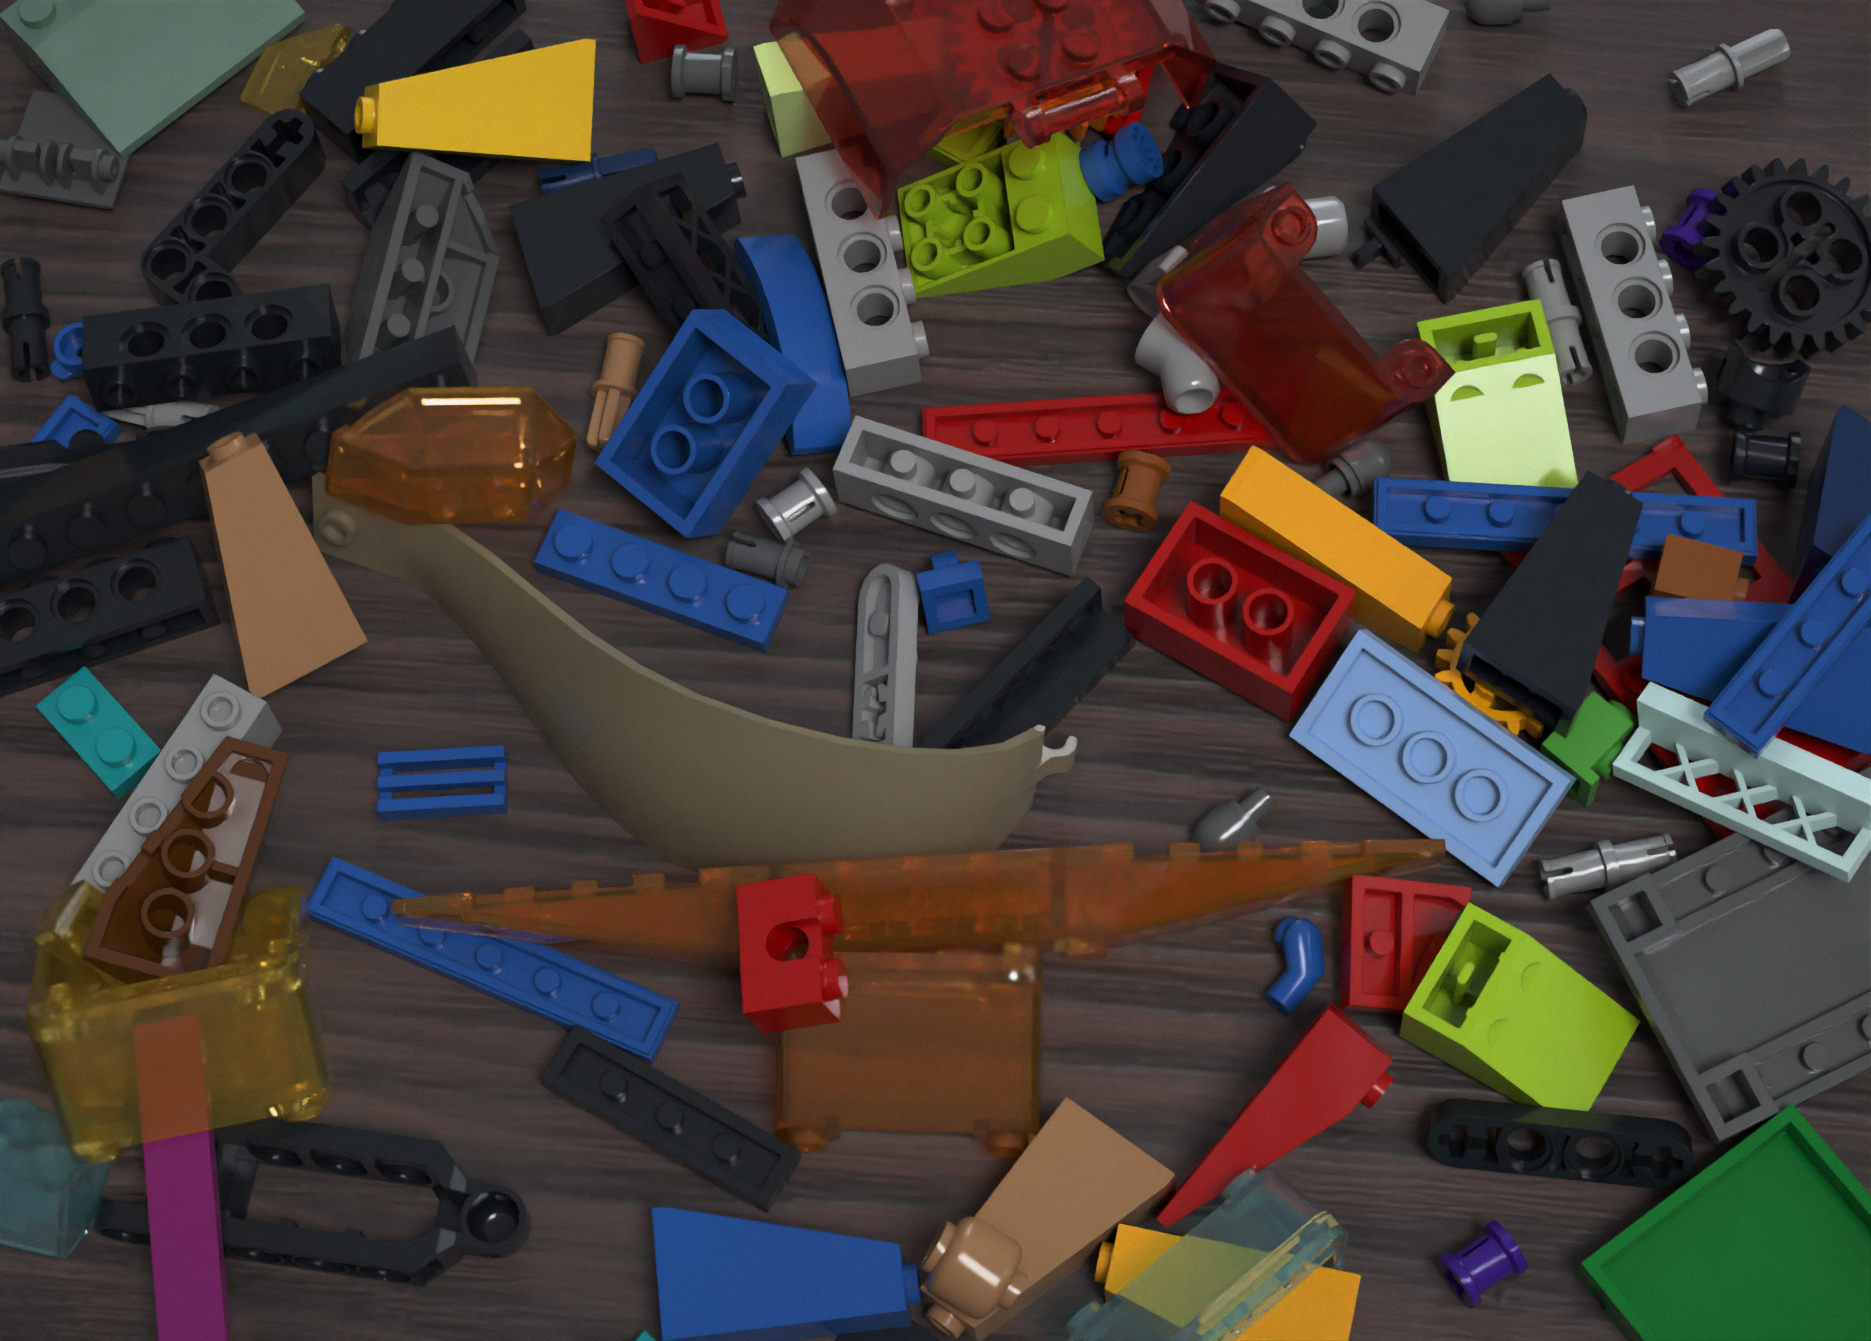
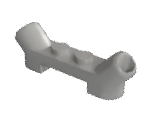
[1135,186,1348,415]

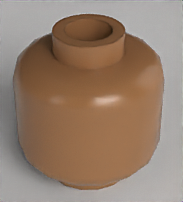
[920,1216,1027,1320]

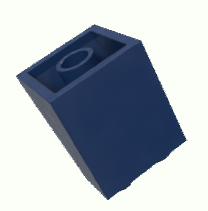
[1787,404,1871,604]

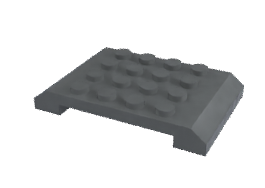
[1586,767,1871,1145]

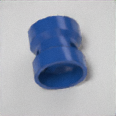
[1079,122,1164,202]

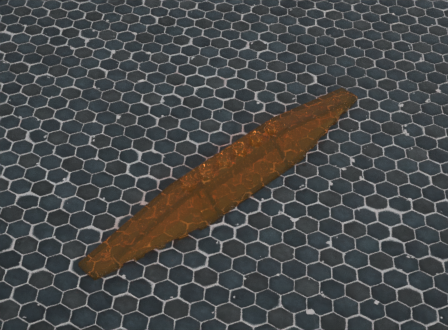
[392,839,1446,978]

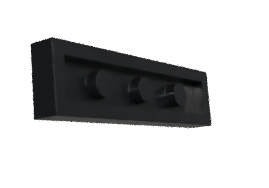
[540,1024,802,1214]

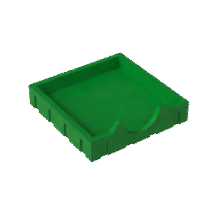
[1576,1104,1871,1341]

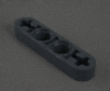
[1428,1098,1694,1189]

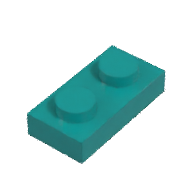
[36,666,162,800]

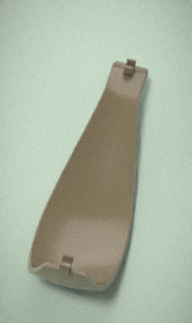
[312,472,1078,902]

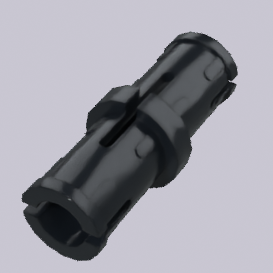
[1,257,51,382]

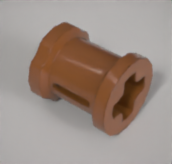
[1102,450,1171,532]

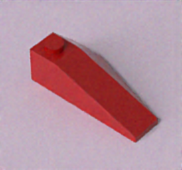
[1156,1000,1394,1228]

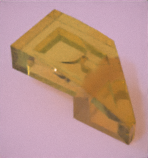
[240,23,352,114]

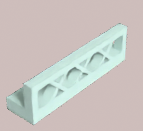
[1612,682,1871,883]

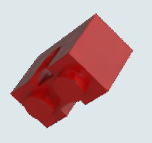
[736,873,848,1034]

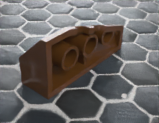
[83,736,289,1015]

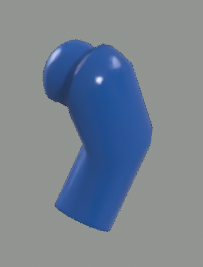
[1264,916,1325,1016]

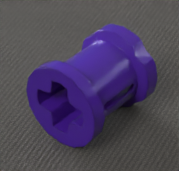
[1659,188,1718,271]
[1436,1220,1528,1309]

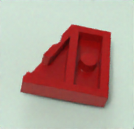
[1340,874,1471,1015]

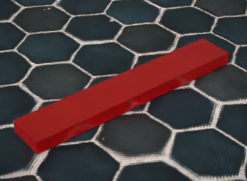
[922,383,1299,467]

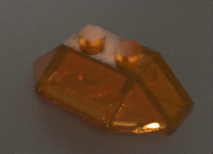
[325,387,578,525]

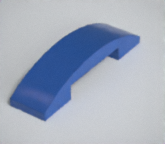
[734,234,851,456]

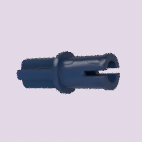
[538,147,658,195]

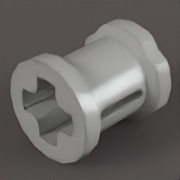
[754,467,837,544]

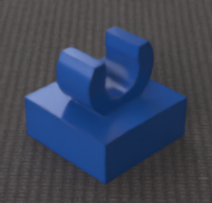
[916,550,990,634]

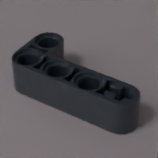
[140,109,326,306]

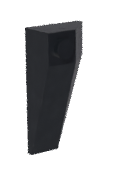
[1097,61,1318,279]

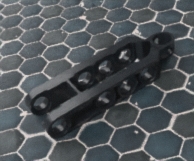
[93,1098,531,1287]

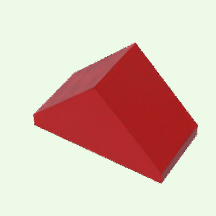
[624,0,729,64]

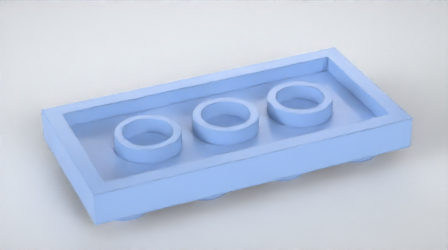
[1289,629,1577,887]

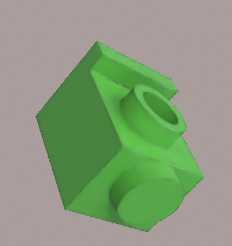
[1540,691,1639,808]

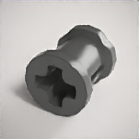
[671,44,738,101]

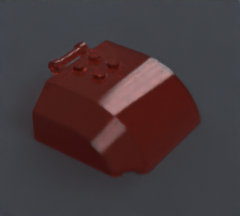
[769,0,1217,220]

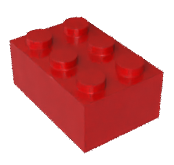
[1124,500,1357,723]

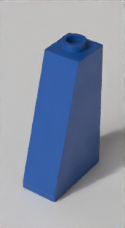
[1629,596,1871,754]
[651,1207,922,1341]

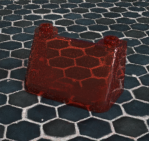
[1156,182,1456,466]

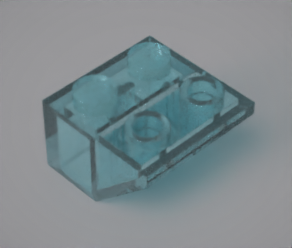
[0,1099,121,1259]

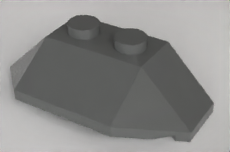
[344,150,500,365]

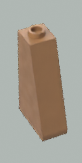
[198,432,368,699]
[920,1097,1176,1341]

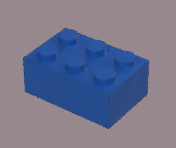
[594,309,818,538]

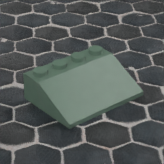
[0,0,308,160]

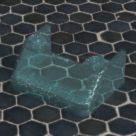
[1065,1168,1348,1341]

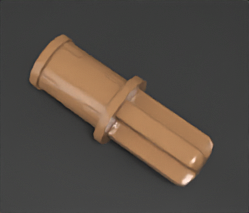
[585,333,645,454]

